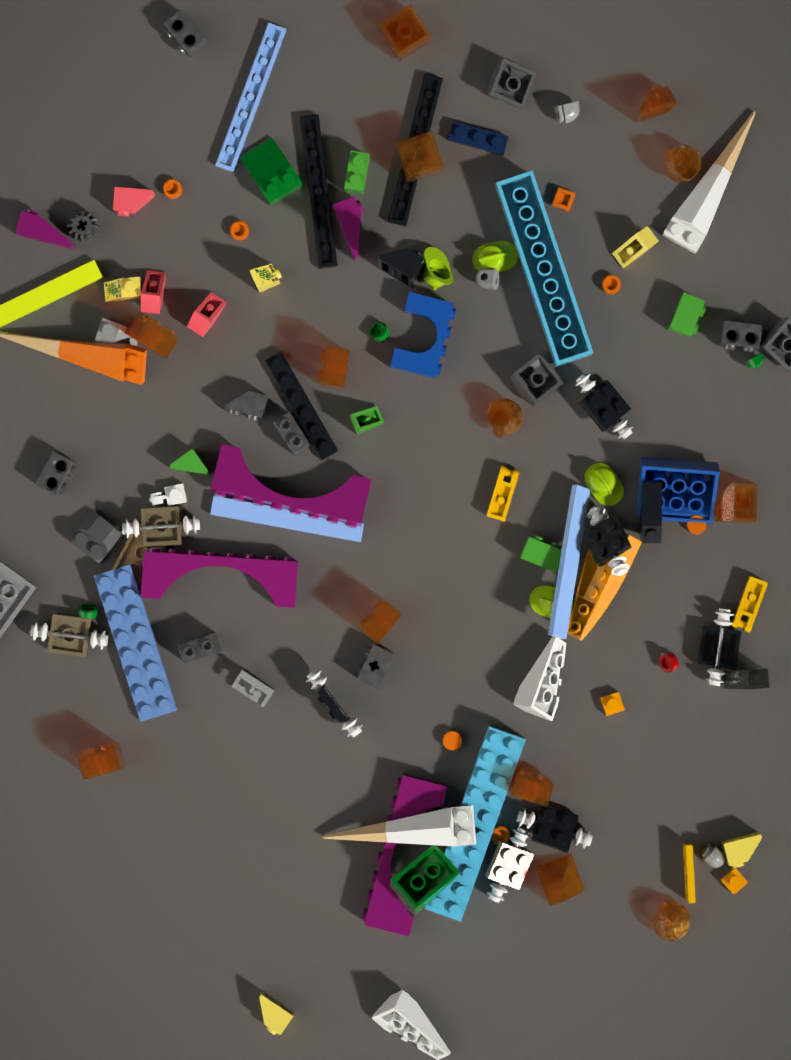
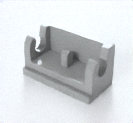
[232,669,275,708]

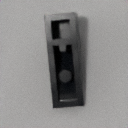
[639,481,662,543]

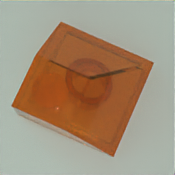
[635,85,677,123]
[714,483,757,523]
[536,854,585,906]

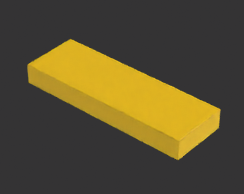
[683,843,696,903]

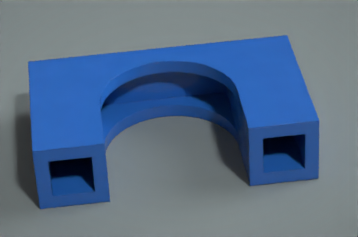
[390,292,456,379]

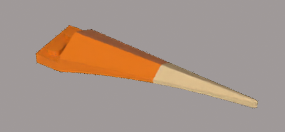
[0,331,147,385]

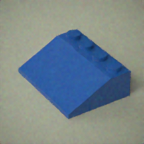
[636,457,720,524]

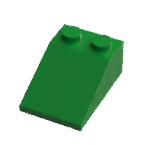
[240,137,303,206]
[390,845,460,915]

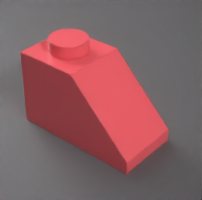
[113,187,155,217]
[141,270,166,314]
[187,292,227,337]

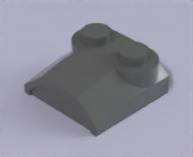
[487,58,537,109]
[761,317,791,372]
[510,353,564,406]
[69,510,123,564]

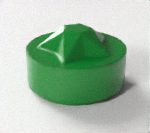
[369,322,389,342]
[746,353,765,368]
[78,603,98,619]

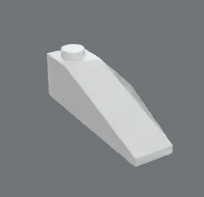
[513,637,567,721]
[372,990,451,1060]

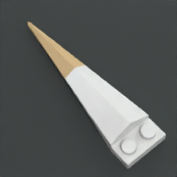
[662,111,755,254]
[322,805,476,846]

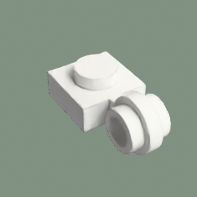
[149,483,187,506]

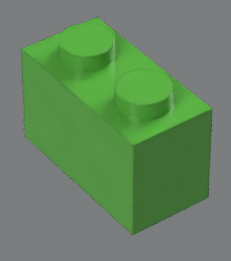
[344,150,370,195]
[668,293,706,338]
[520,535,562,572]

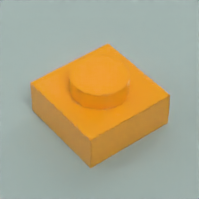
[600,691,625,716]
[720,868,748,895]

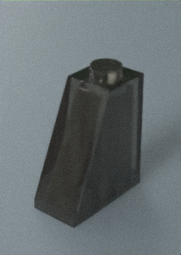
[723,666,770,689]

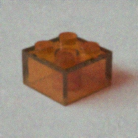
[378,4,432,62]
[395,131,444,183]
[125,314,179,359]
[317,346,350,391]
[360,599,402,644]
[77,742,125,780]
[508,768,554,807]

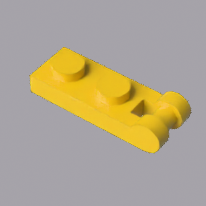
[486,465,520,522]
[731,576,768,633]

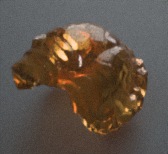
[665,145,702,183]
[486,398,523,438]
[653,900,691,942]

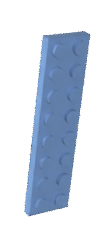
[94,564,178,722]

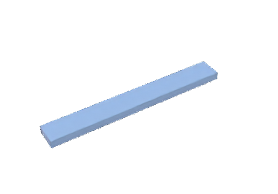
[215,22,286,173]
[548,485,590,639]
[210,496,364,542]

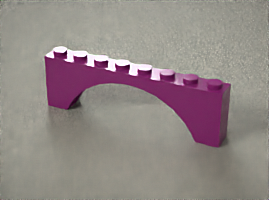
[211,444,372,528]
[141,548,298,608]
[362,774,448,936]

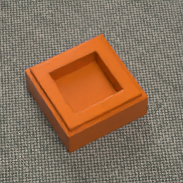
[551,187,576,212]

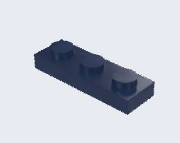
[448,121,509,156]

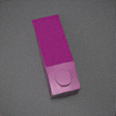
[333,196,363,261]
[15,210,75,250]

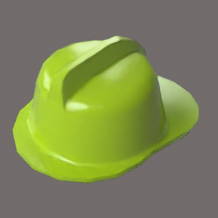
[472,241,518,272]
[422,247,454,290]
[584,463,624,506]
[529,585,574,618]

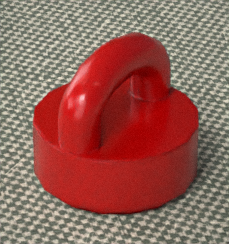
[659,652,679,673]

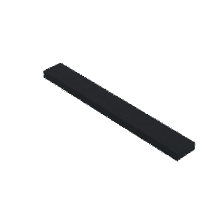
[388,74,443,227]
[300,114,338,269]

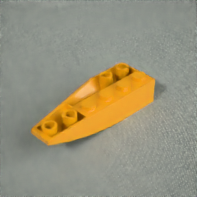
[567,534,641,641]

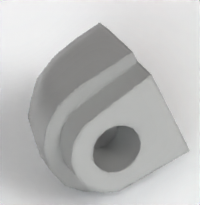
[554,101,580,124]
[476,268,499,290]
[699,843,725,868]

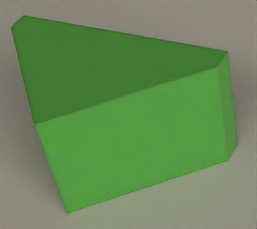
[349,406,384,435]
[170,449,210,475]

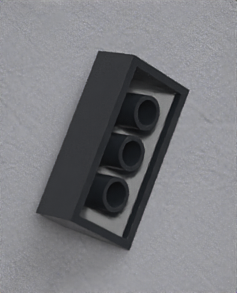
[378,248,424,288]

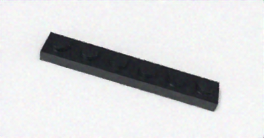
[265,351,338,460]

